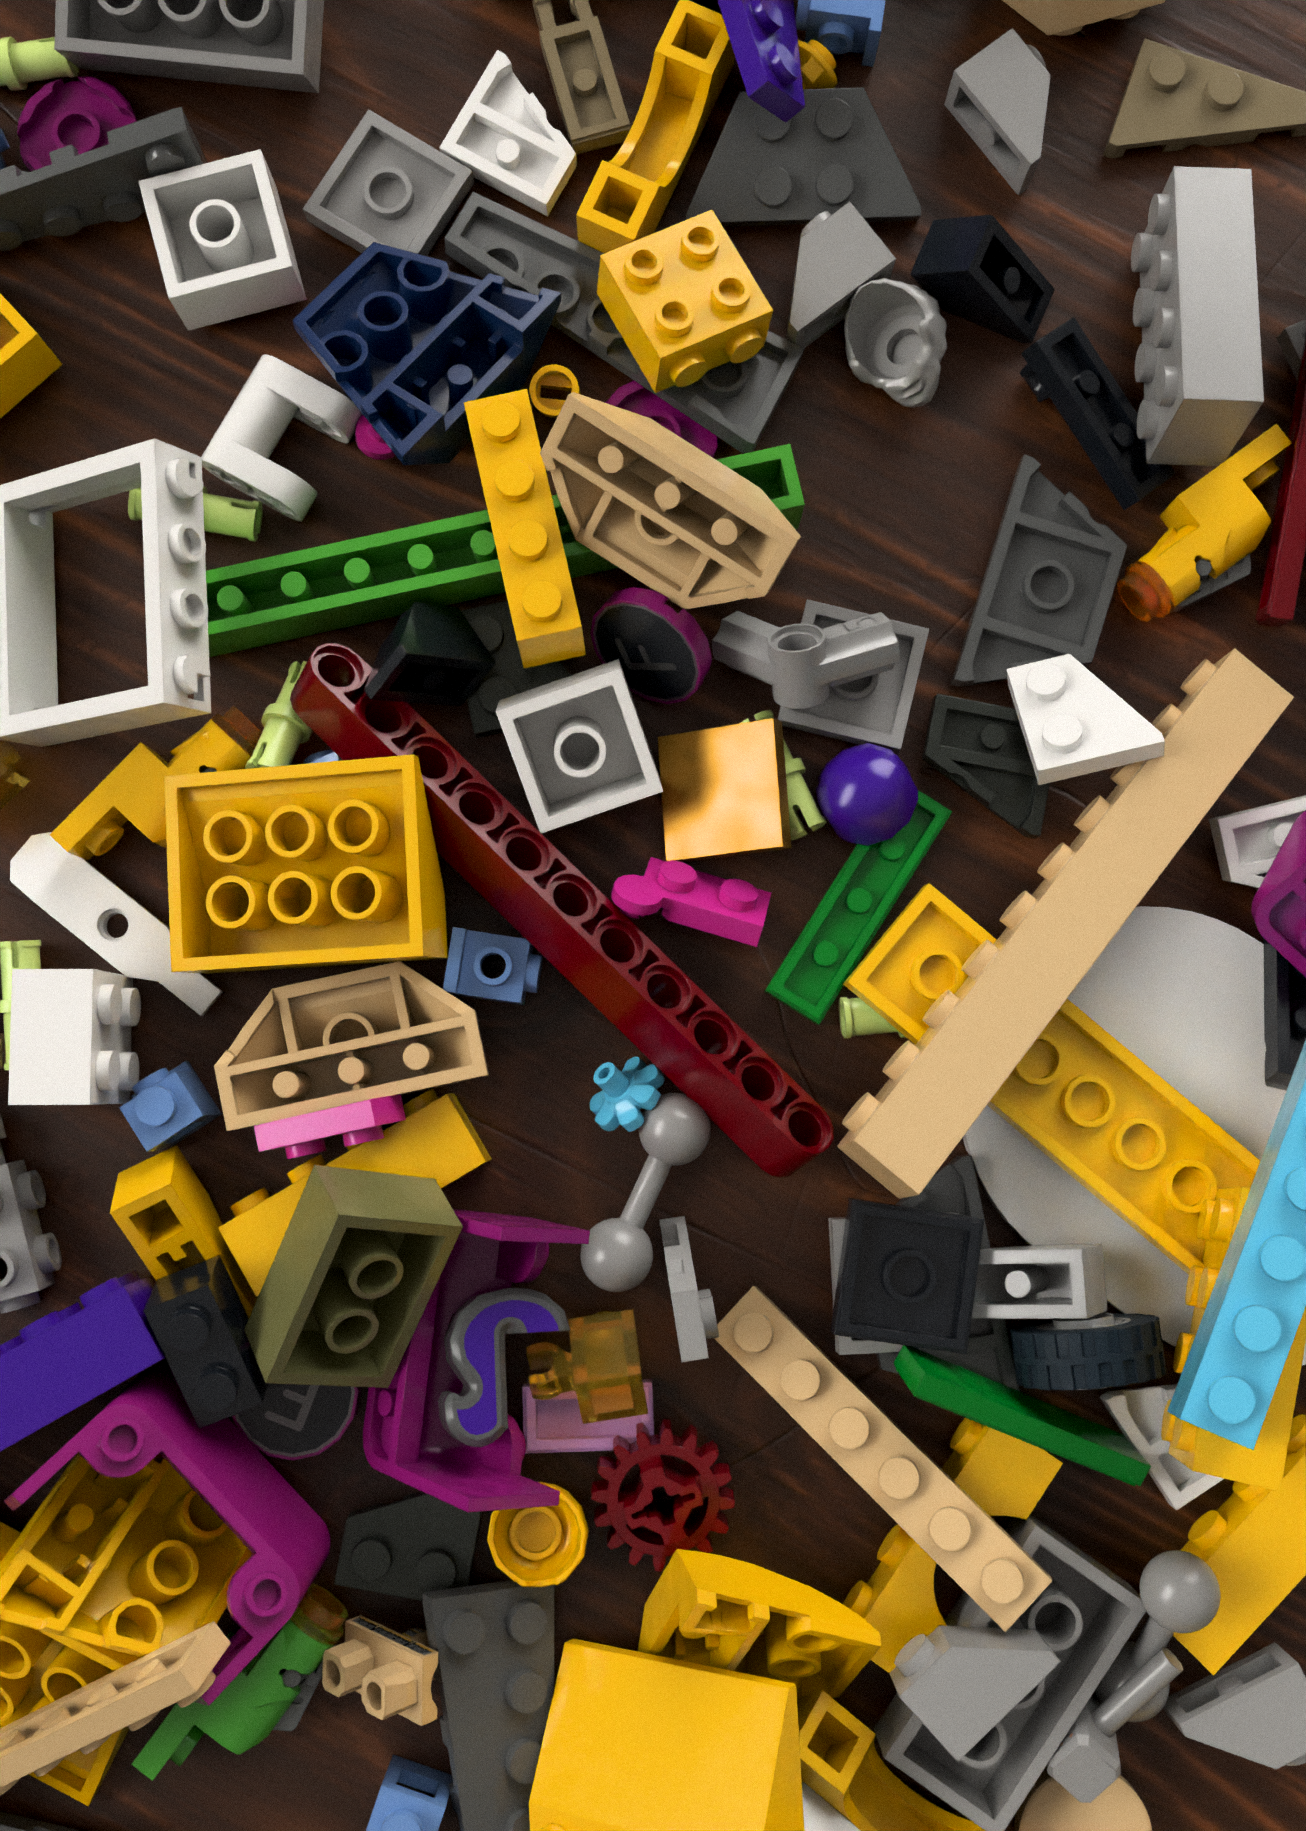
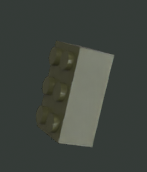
[244,1165,463,1388]

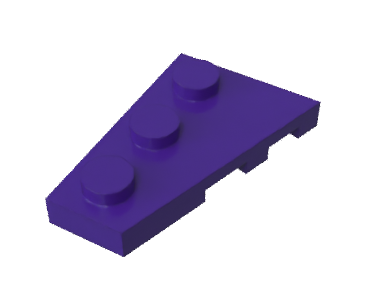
[718,0,805,123]

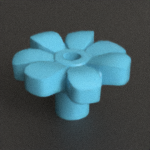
[590,1057,665,1132]

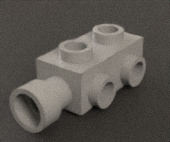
[0,1113,62,1314]

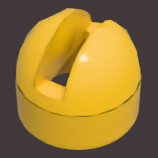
[529,364,580,418]

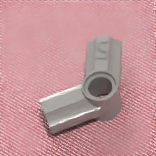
[712,611,900,709]

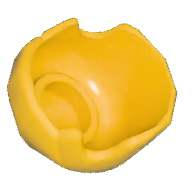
[487,1482,589,1587]

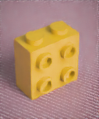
[597,210,773,393]

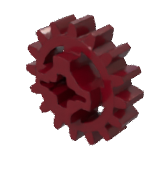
[591,1419,735,1572]

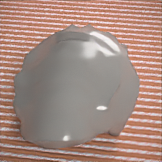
[844,278,947,408]

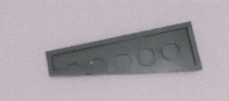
[0,107,208,251]
[444,192,805,454]
[423,1580,554,1831]

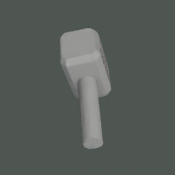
[1047,1647,1183,1803]

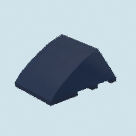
[293,242,561,465]

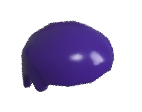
[816,742,918,846]

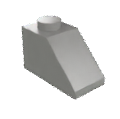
[944,28,1051,195]
[786,202,896,348]
[972,1244,1108,1319]
[889,1625,1060,1762]
[1163,1642,1306,1770]

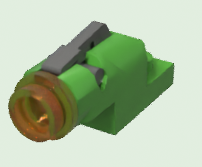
[131,1583,348,1781]

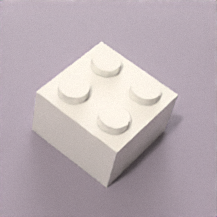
[138,149,307,331]
[496,659,663,833]
[8,969,141,1105]

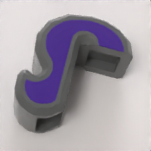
[438,1288,570,1447]

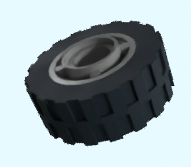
[1010,1313,1167,1390]

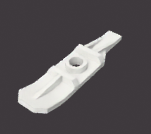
[10,832,223,1016]

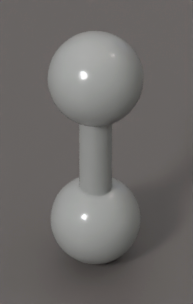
[580,1093,711,1292]
[1095,1550,1221,1722]

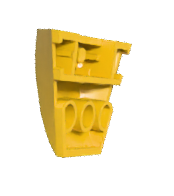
[0,1453,253,1657]
[638,1549,881,1699]

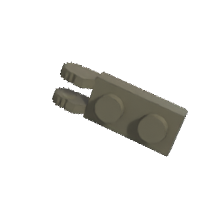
[532,0,631,155]

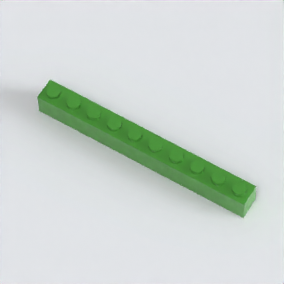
[206,444,805,657]

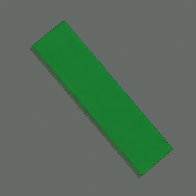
[764,790,952,1025]
[893,1345,1151,1486]

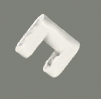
[201,354,363,522]

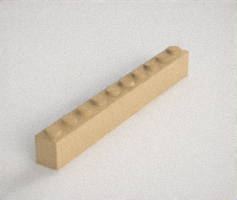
[837,648,1294,1199]

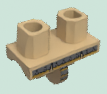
[322,1615,438,1726]

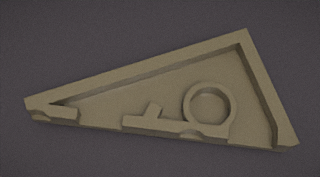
[1103,38,1306,158]

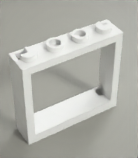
[0,438,211,747]

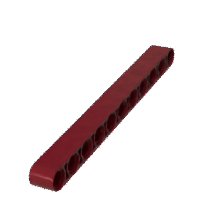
[290,643,834,1178]

